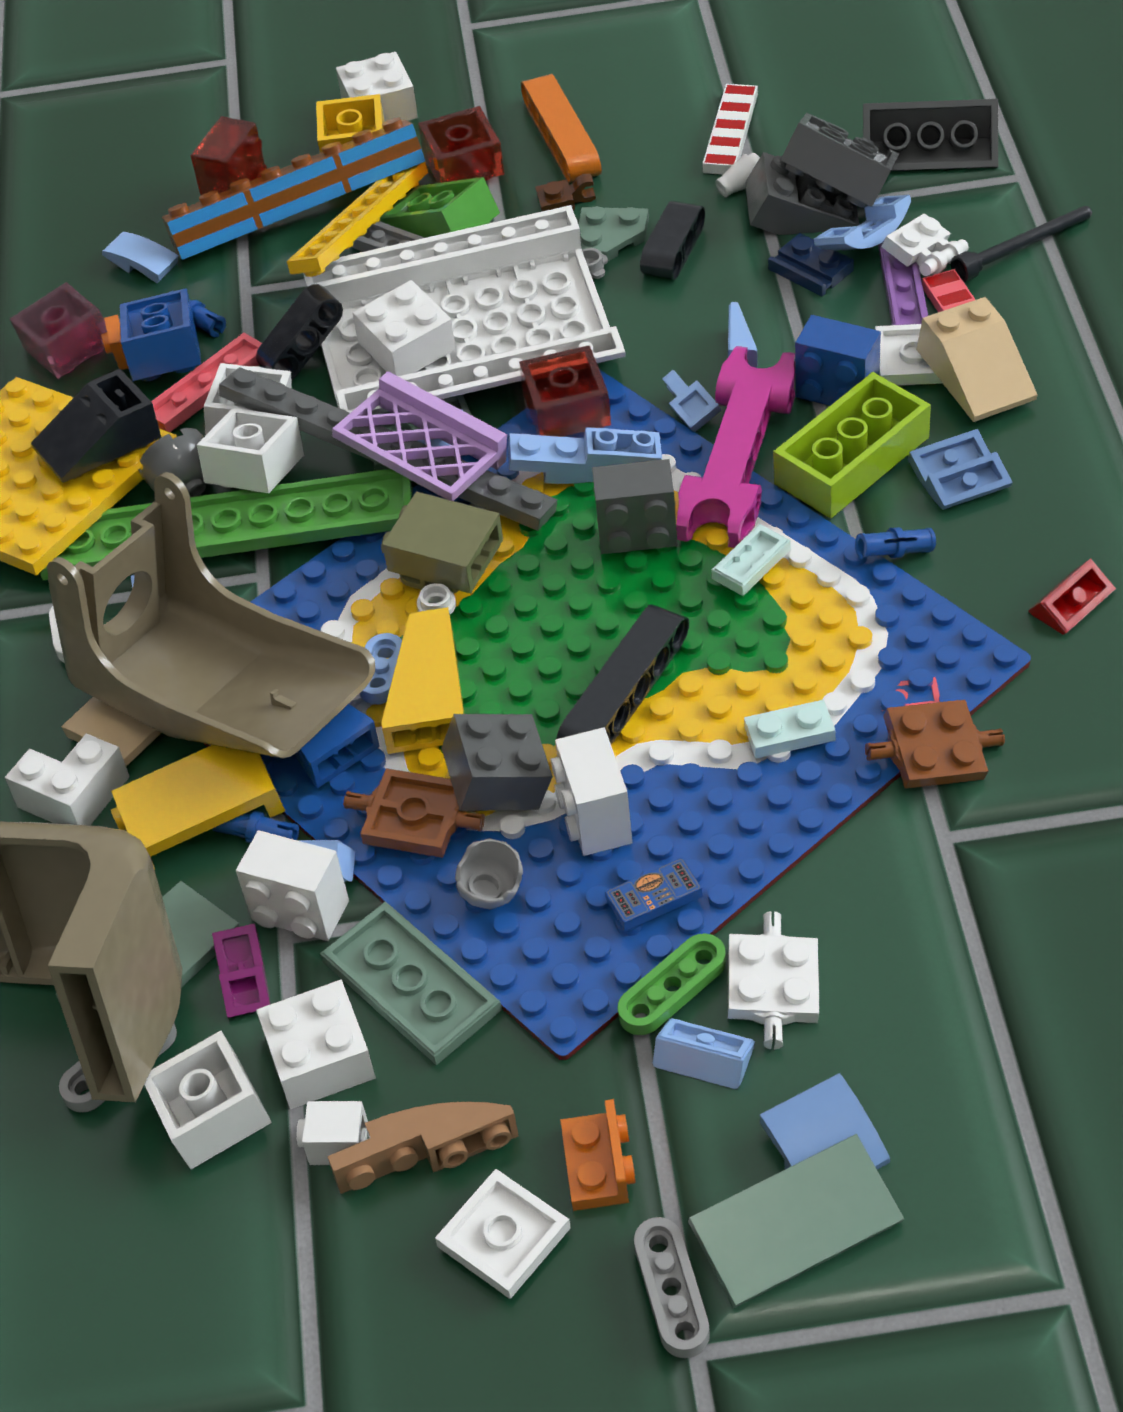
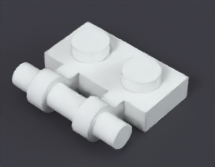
[881,213,969,276]

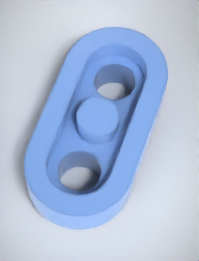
[360,633,402,704]

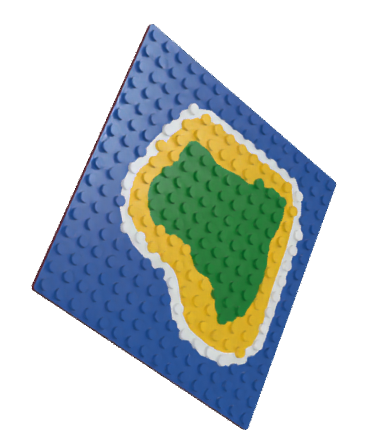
[203,365,1031,1060]

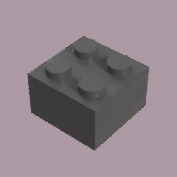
[592,459,677,554]
[441,714,553,811]

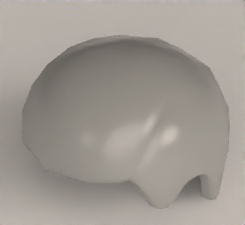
[455,838,523,910]

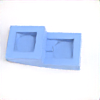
[102,232,178,283]

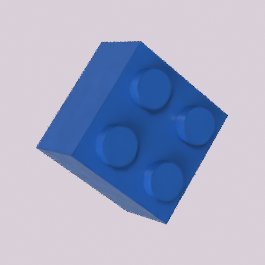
[795,315,881,406]

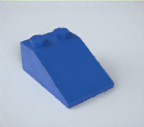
[120,288,201,381]

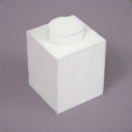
[297,1101,368,1165]

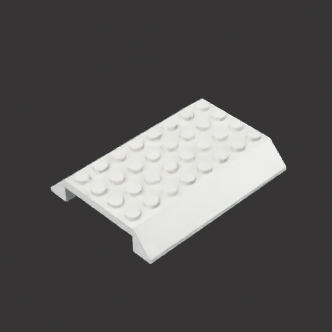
[303,205,626,415]

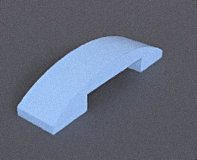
[814,195,911,251]

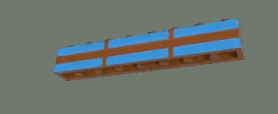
[162,117,425,260]

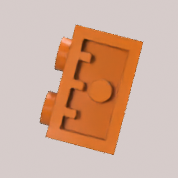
[560,1099,636,1211]

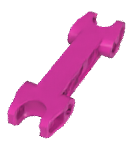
[676,346,795,548]

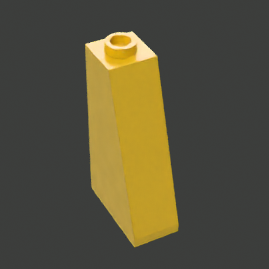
[381,607,465,754]

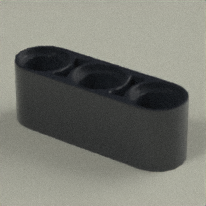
[640,201,705,280]
[256,284,343,381]

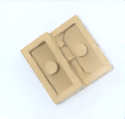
[61,697,161,766]

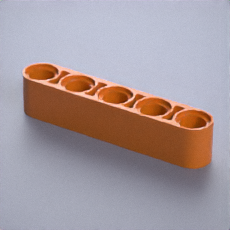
[521,74,602,183]

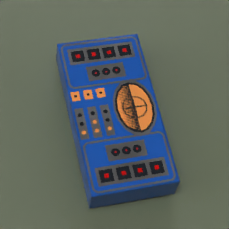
[605,857,703,931]

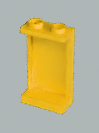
[111,745,285,870]

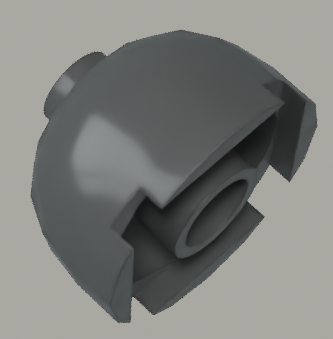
[139,428,208,497]

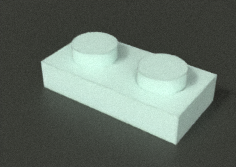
[744,699,836,759]

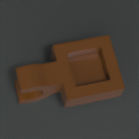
[535,174,596,212]

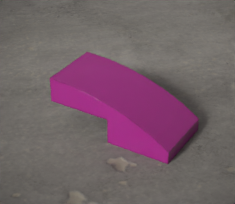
[212,923,271,1018]

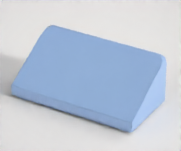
[652,1018,755,1089]

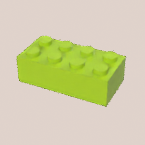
[773,372,931,519]

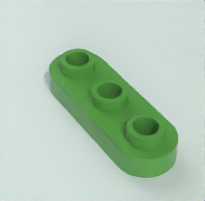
[618,933,726,1035]

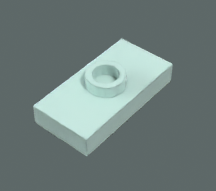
[712,524,791,596]

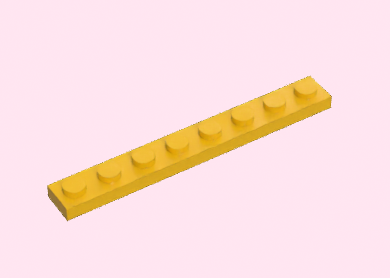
[286,161,428,277]

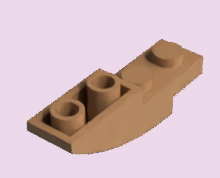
[327,1102,519,1194]

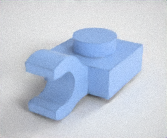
[662,370,722,432]

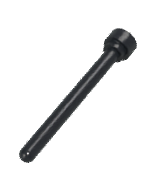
[951,206,1092,282]

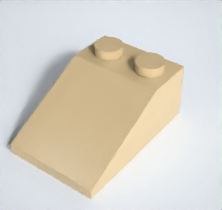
[916,297,1037,422]

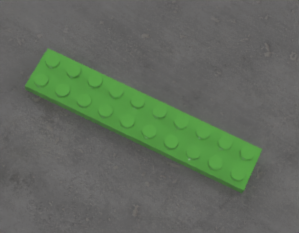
[40,469,413,580]

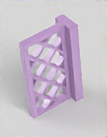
[332,371,507,501]

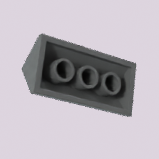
[862,99,998,171]

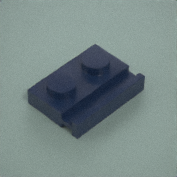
[768,233,854,297]

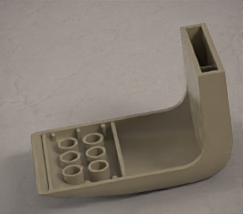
[0,821,182,1103]

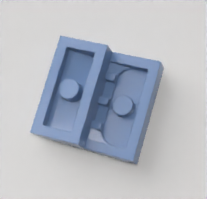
[908,429,1013,510]
[760,1073,890,1169]

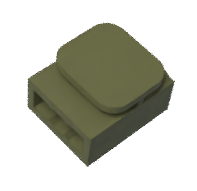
[381,491,503,594]

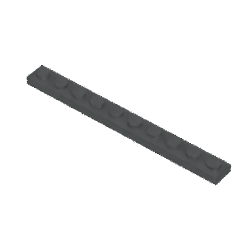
[219,367,557,531]

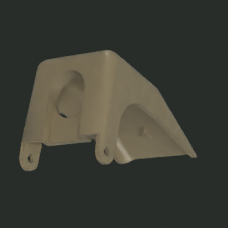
[47,472,375,758]

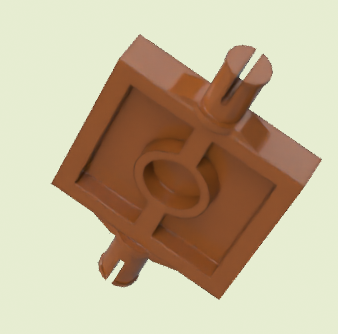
[865,700,1005,788]
[343,768,485,858]

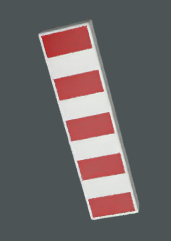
[703,84,758,175]

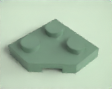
[578,206,649,261]

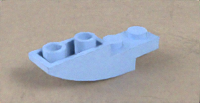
[508,427,662,484]

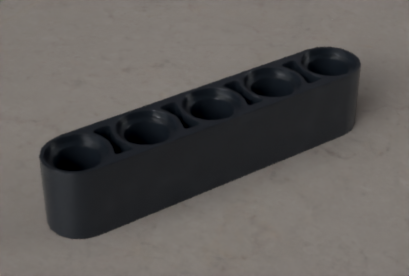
[556,604,689,745]

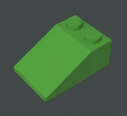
[380,177,500,238]

